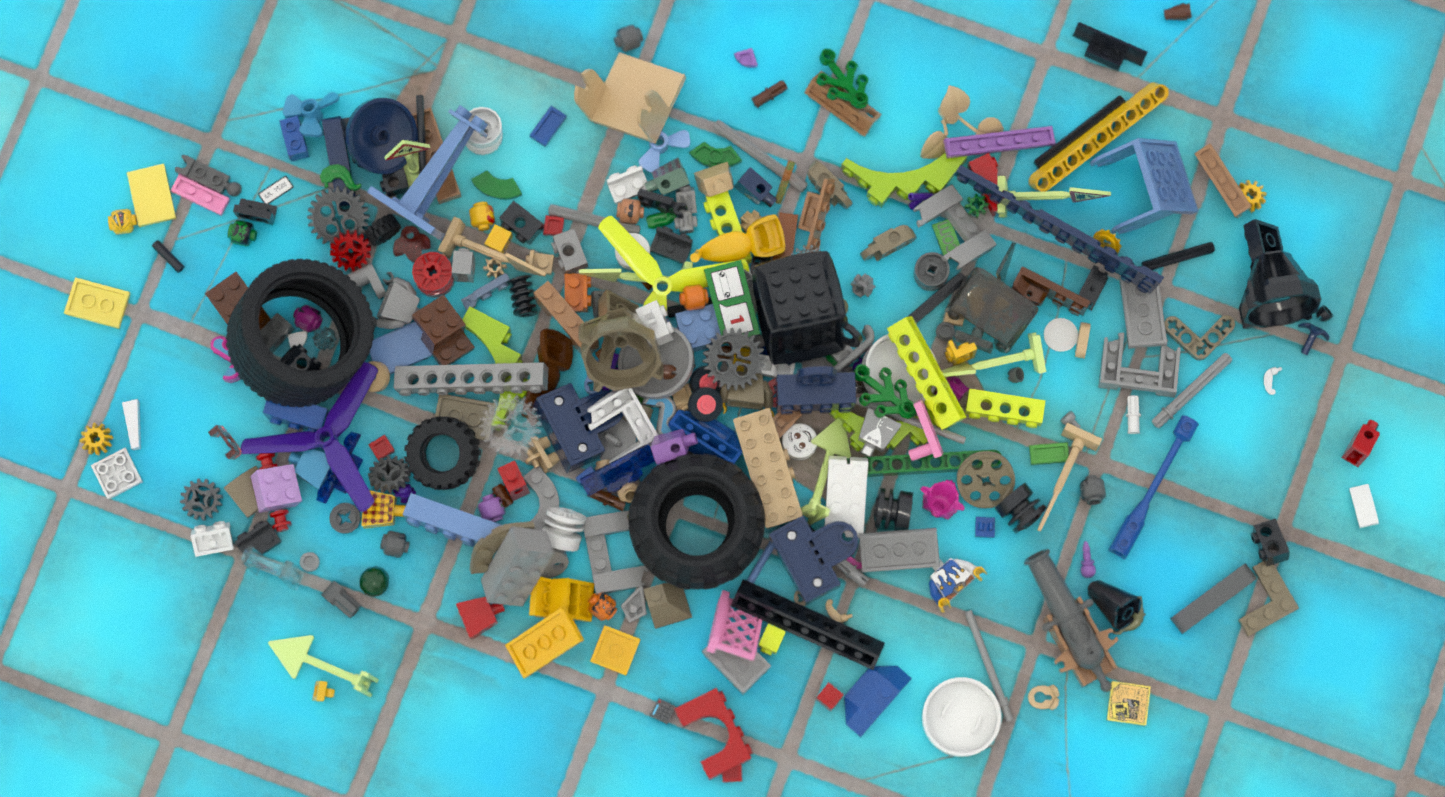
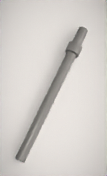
[856,397,966,444]
[965,610,1013,722]

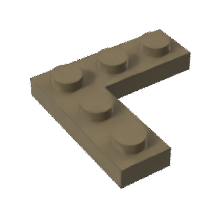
[1238,561,1299,637]

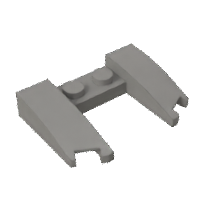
[913,185,997,270]
[1098,332,1181,398]
[583,511,649,594]

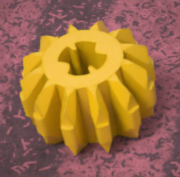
[1239,180,1267,212]
[80,423,113,456]

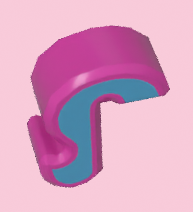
[210,336,240,383]

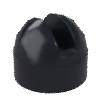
[1316,305,1333,322]

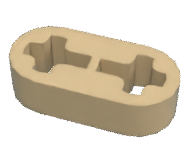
[1075,322,1091,359]

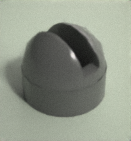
[1008,367,1024,383]

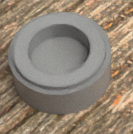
[300,552,320,572]

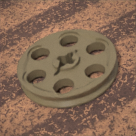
[957,451,1015,508]

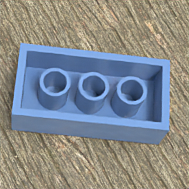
[675,304,759,352]

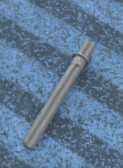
[1152,353,1232,428]

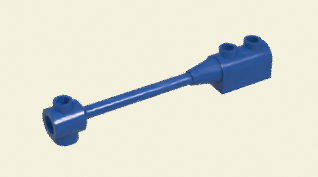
[1108,415,1199,559]

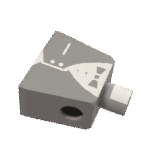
[858,408,901,458]

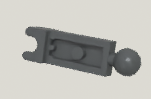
[175,155,242,197]

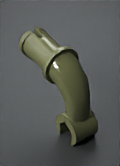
[1110,596,1146,635]

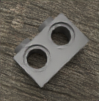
[451,248,476,283]

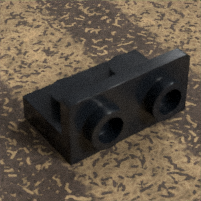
[233,199,277,225]
[235,521,282,564]

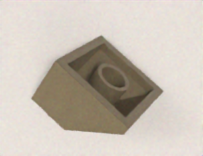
[643,583,692,629]

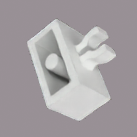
[635,300,674,347]

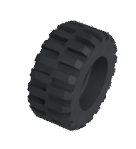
[404,416,481,490]

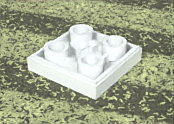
[91,448,143,500]

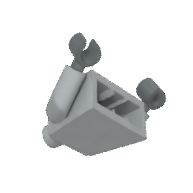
[372,272,420,329]

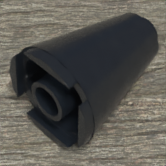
[1088,580,1142,630]

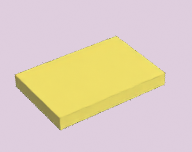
[127,164,176,227]
[64,277,131,329]

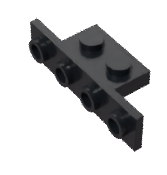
[1073,22,1147,71]

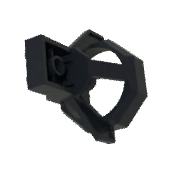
[1239,219,1321,329]

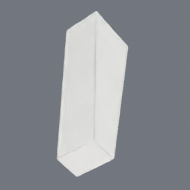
[122,399,141,451]

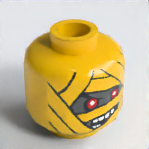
[108,209,137,235]

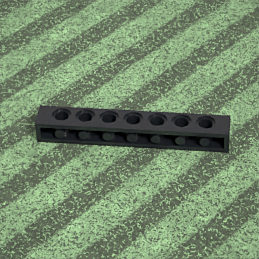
[731,579,885,670]

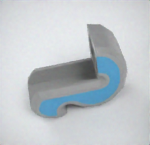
[641,397,677,435]

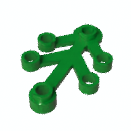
[816,48,869,109]
[853,364,916,419]

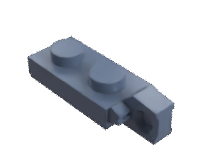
[461,273,510,310]

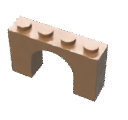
[533,281,599,354]

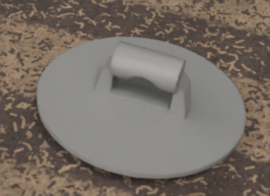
[598,419,636,460]

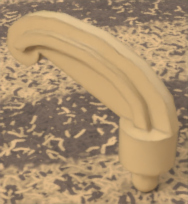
[826,599,852,623]

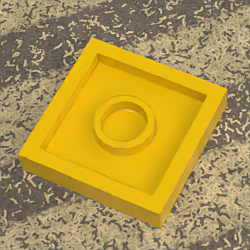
[590,625,641,676]

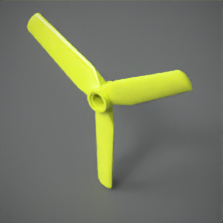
[598,216,749,311]

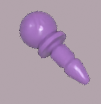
[1080,541,1096,578]

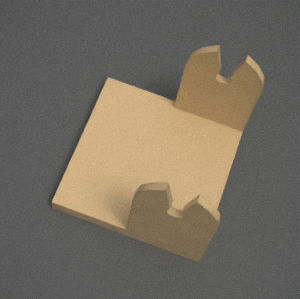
[574,52,687,144]

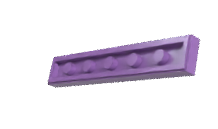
[943,126,1056,158]

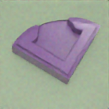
[734,48,758,68]

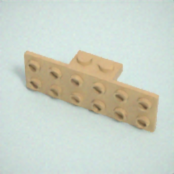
[733,408,803,529]

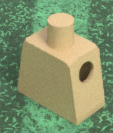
[694,162,734,197]

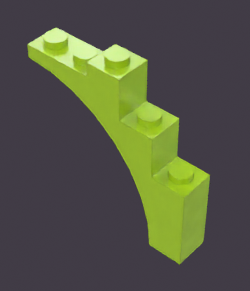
[841,152,968,208]
[462,306,528,431]
[829,403,947,452]

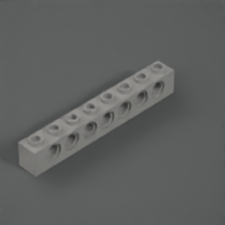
[394,362,549,396]

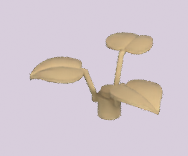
[920,85,1004,159]

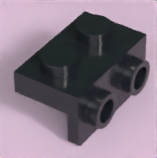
[650,226,693,264]

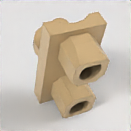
[525,436,560,474]

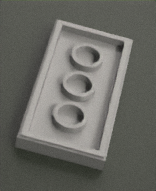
[1119,272,1167,349]
[859,528,940,572]

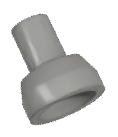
[1060,411,1081,428]

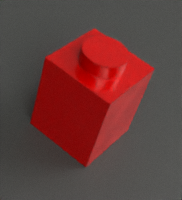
[816,682,844,712]

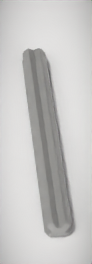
[548,204,640,234]

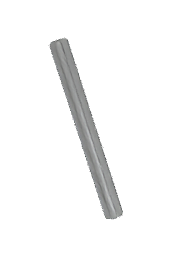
[713,120,808,192]

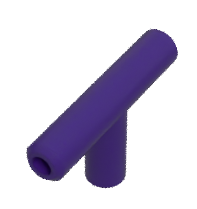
[908,193,936,210]

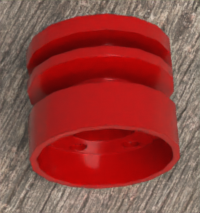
[412,252,454,298]

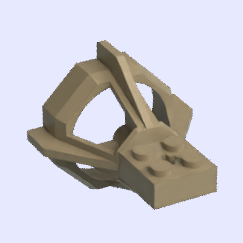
[579,289,664,392]

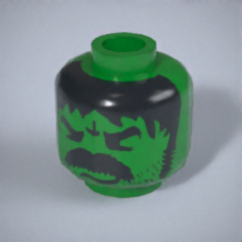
[228,220,257,246]

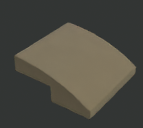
[224,466,259,518]

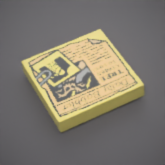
[1107,681,1151,726]

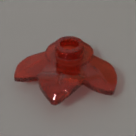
[393,226,431,263]

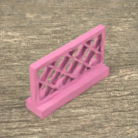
[706,590,762,661]

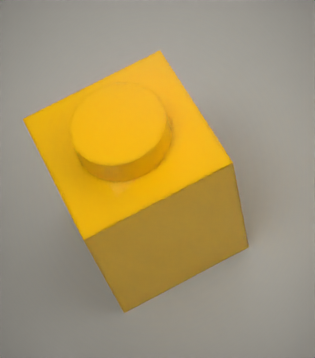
[484,224,513,254]

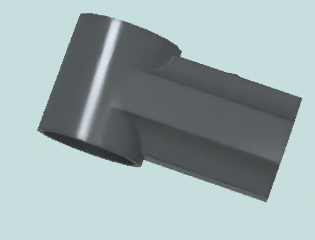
[321,581,361,619]

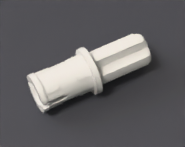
[1126,395,1141,434]

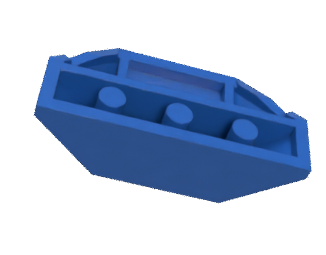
[668,410,743,464]
[844,666,912,737]

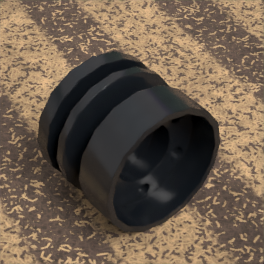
[994,483,1047,534]
[873,488,913,531]

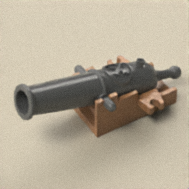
[1024,549,1118,692]

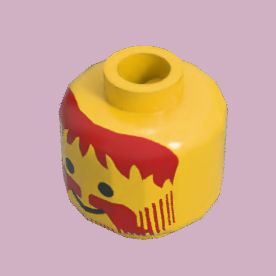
[469,202,495,231]

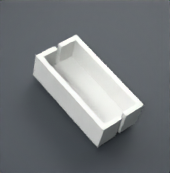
[824,456,868,538]

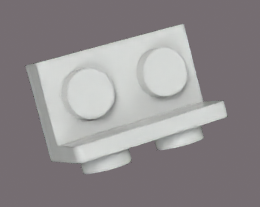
[606,166,647,204]
[190,521,234,557]

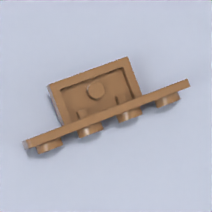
[798,178,835,253]

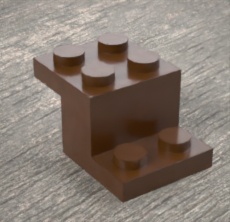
[205,272,271,331]
[412,294,475,365]

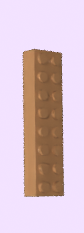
[412,108,461,204]

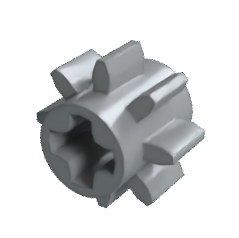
[674,212,697,234]
[850,273,876,298]

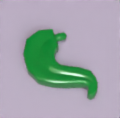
[320,164,362,191]

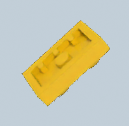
[945,340,977,366]

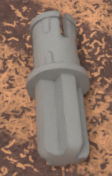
[835,560,869,588]

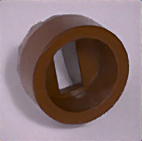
[663,364,677,380]

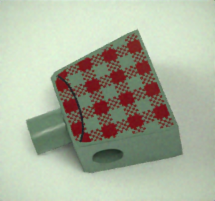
[644,157,690,195]

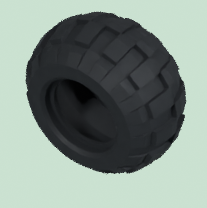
[628,453,765,590]

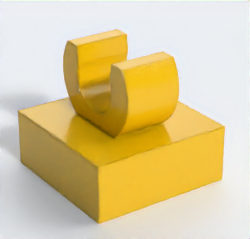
[312,681,335,702]

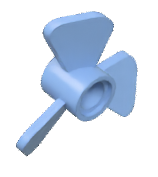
[639,130,690,173]

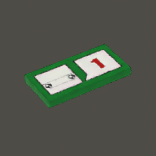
[704,260,761,344]

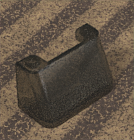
[944,267,1039,354]

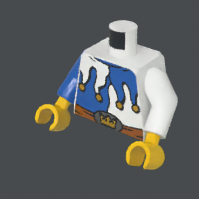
[928,558,987,612]

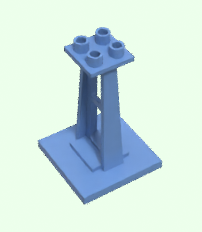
[367,105,488,241]

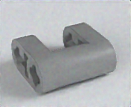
[348,263,386,299]

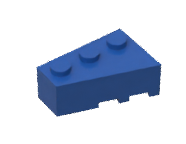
[263,400,329,432]

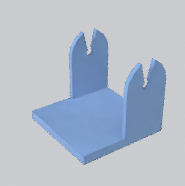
[1090,138,1199,234]

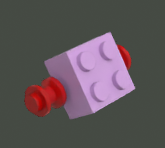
[251,453,302,532]

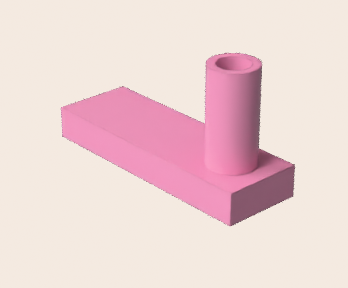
[908,399,944,461]

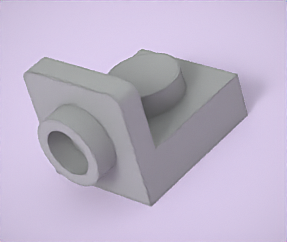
[675,185,697,213]

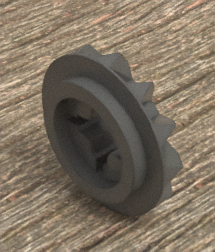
[329,503,361,534]

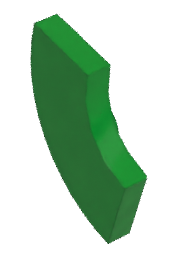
[689,141,742,167]
[471,170,522,200]

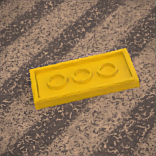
[505,606,584,679]

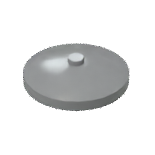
[618,327,695,399]

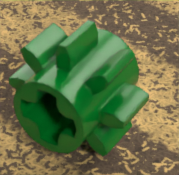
[964,193,989,218]

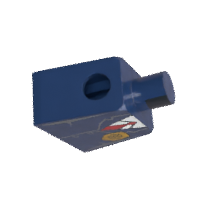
[734,167,777,208]

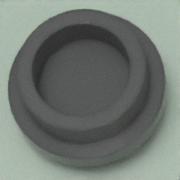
[936,322,955,341]

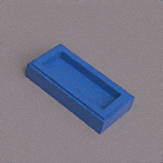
[529,106,567,147]

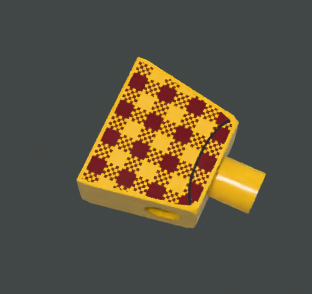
[361,490,406,529]

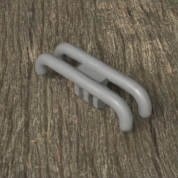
[831,325,875,373]

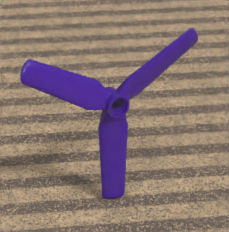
[241,362,378,512]

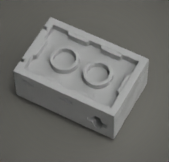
[702,629,771,695]

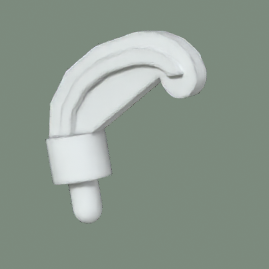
[1264,367,1282,395]

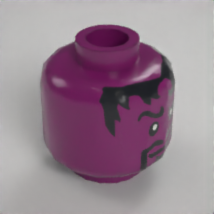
[293,304,323,333]

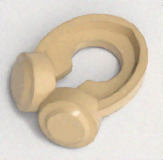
[1028,685,1059,711]

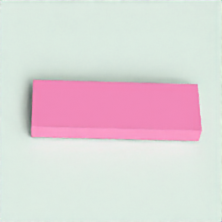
[170,174,230,216]

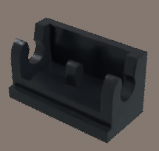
[1079,265,1109,311]

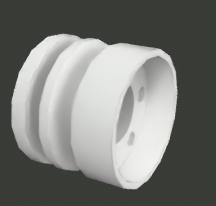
[466,107,503,155]
[542,507,587,551]

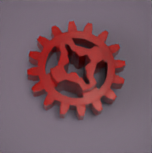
[330,230,371,271]

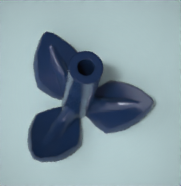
[1298,323,1330,355]

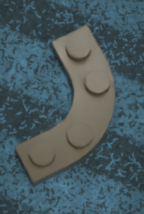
[469,521,535,574]

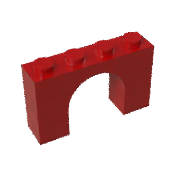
[674,688,753,781]

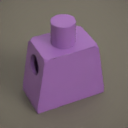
[651,429,698,464]

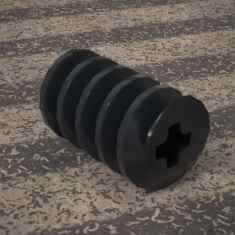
[508,275,538,317]

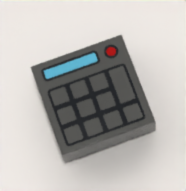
[650,698,676,724]

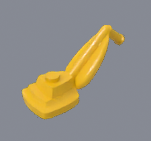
[690,214,785,262]

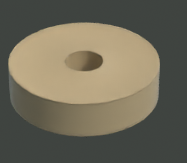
[368,361,390,392]

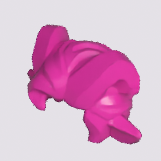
[920,480,965,520]

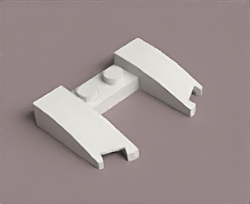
[587,388,658,475]

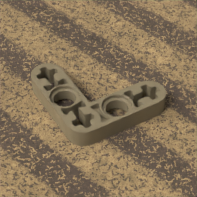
[1164,315,1235,361]

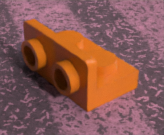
[564,273,592,312]

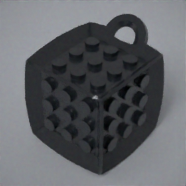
[752,251,863,365]

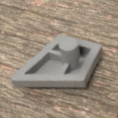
[621,586,647,623]

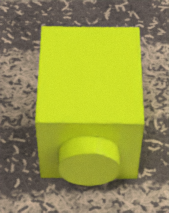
[758,624,786,656]

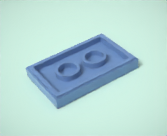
[370,322,432,374]

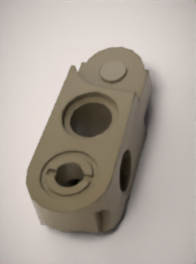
[808,160,853,209]
[860,225,917,261]

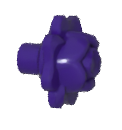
[393,483,416,503]

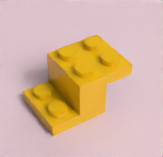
[529,577,594,622]

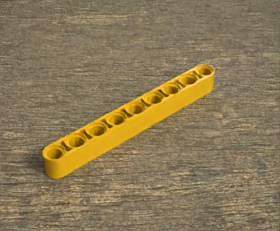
[1029,82,1169,192]

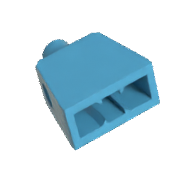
[288,449,332,492]

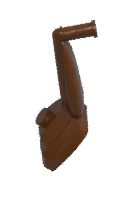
[521,328,573,426]

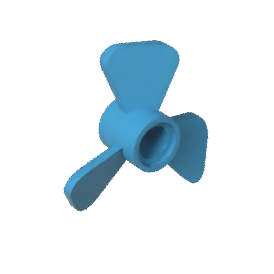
[283,92,340,137]

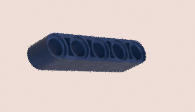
[322,116,356,207]

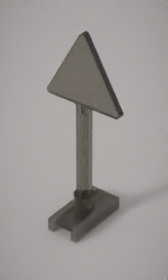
[954,242,1016,354]

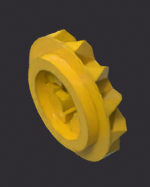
[1093,229,1122,253]

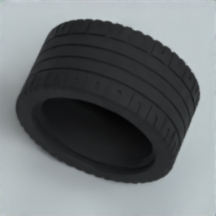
[226,259,374,407]

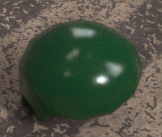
[360,566,389,597]

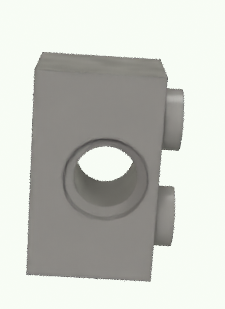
[551,229,588,274]

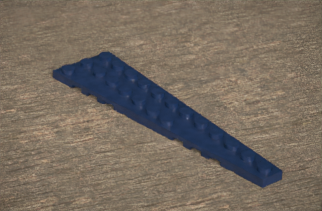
[955,165,1164,293]

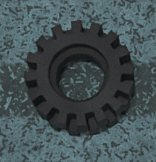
[364,214,401,246]

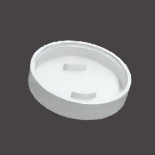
[861,334,937,410]
[922,677,1001,757]

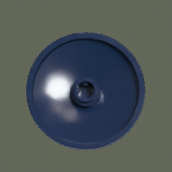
[346,98,418,174]

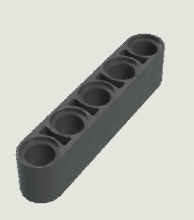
[1170,563,1257,634]

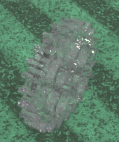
[479,394,542,457]

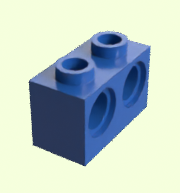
[279,116,310,162]

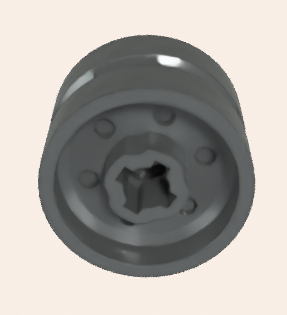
[914,252,950,291]

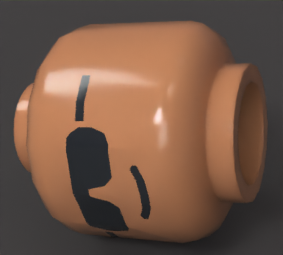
[616,198,644,224]

